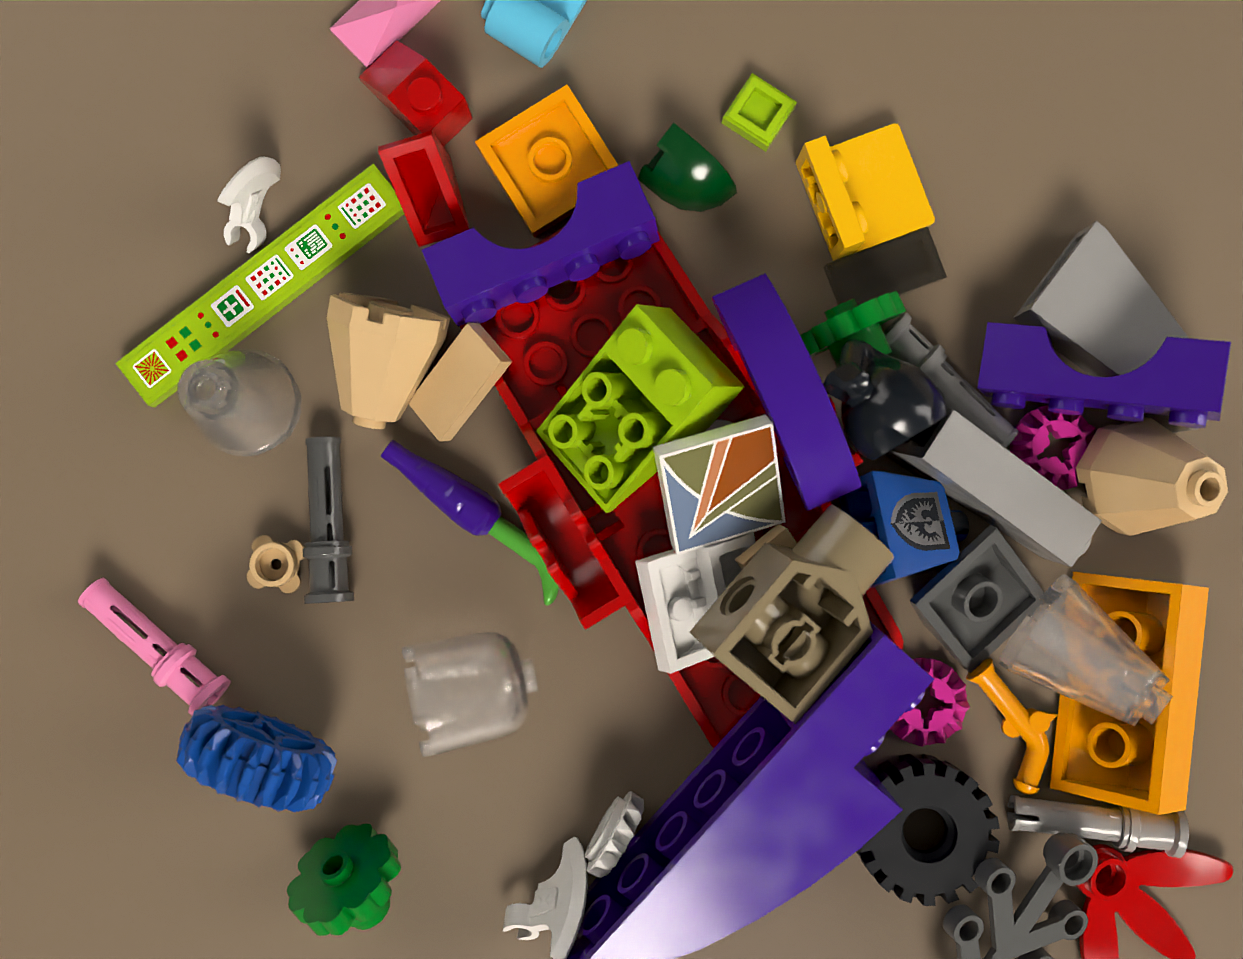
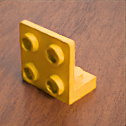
[795,123,935,262]

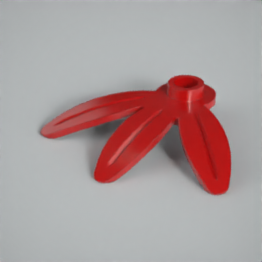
[1076,844,1234,959]

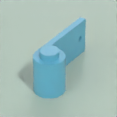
[481,0,587,68]

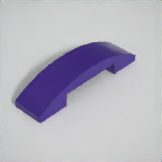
[711,273,862,511]

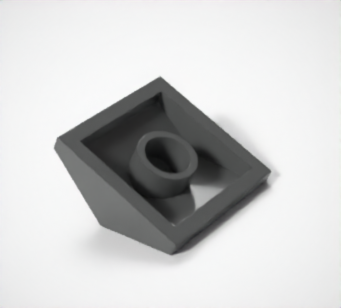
[909,525,1049,673]

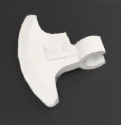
[217,156,281,253]
[503,837,588,959]

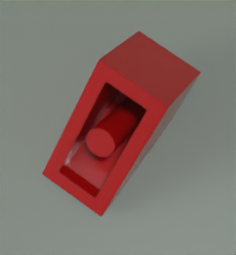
[359,40,473,147]

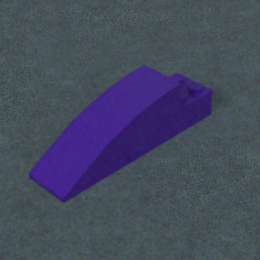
[567,620,934,959]

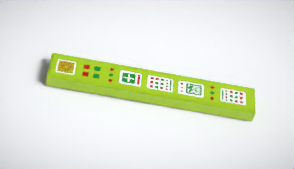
[115,163,404,408]

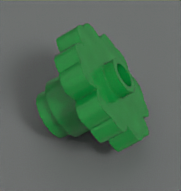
[800,291,906,367]
[287,823,401,936]

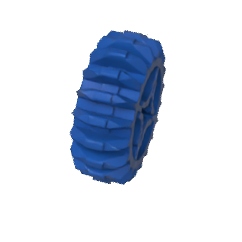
[176,705,337,812]

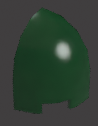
[638,122,737,212]

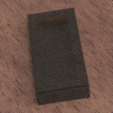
[824,227,947,306]

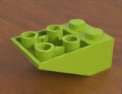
[536,304,745,513]

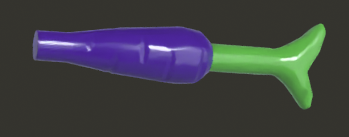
[381,440,559,606]

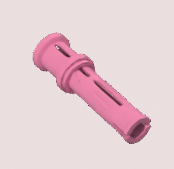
[78,577,231,716]

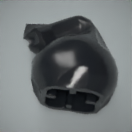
[823,339,947,460]

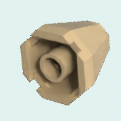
[327,292,450,429]
[1076,417,1228,536]

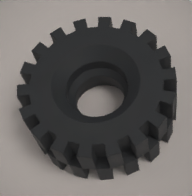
[857,754,1000,906]

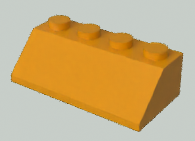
[1050,572,1209,815]

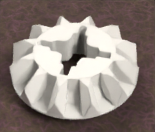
[585,791,644,878]

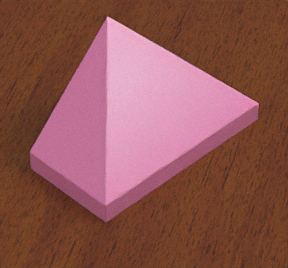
[330,0,441,68]

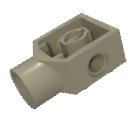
[689,505,895,724]

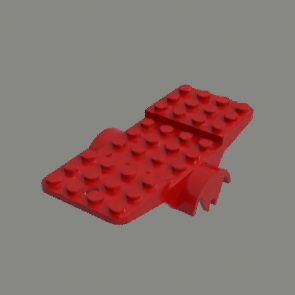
[460,227,904,748]

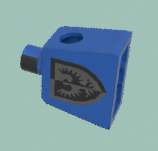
[839,471,969,588]

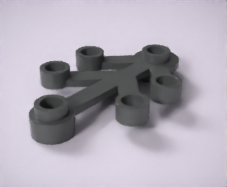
[943,833,1098,959]

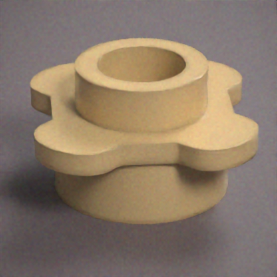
[247,535,305,593]

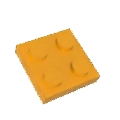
[475,84,618,238]

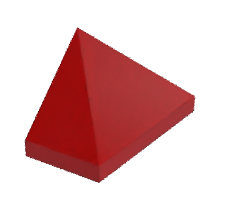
[378,130,469,247]

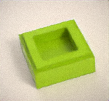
[721,73,797,152]

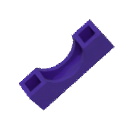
[422,161,660,327]
[977,322,1231,428]

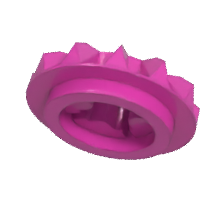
[1010,406,1096,491]
[890,658,970,747]

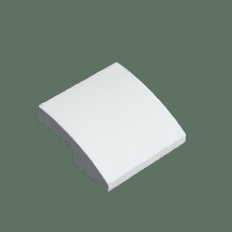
[635,532,755,674]

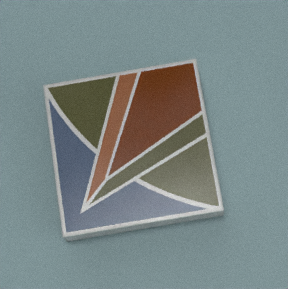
[653,414,785,555]

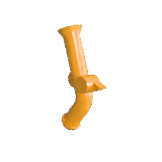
[966,658,1058,795]

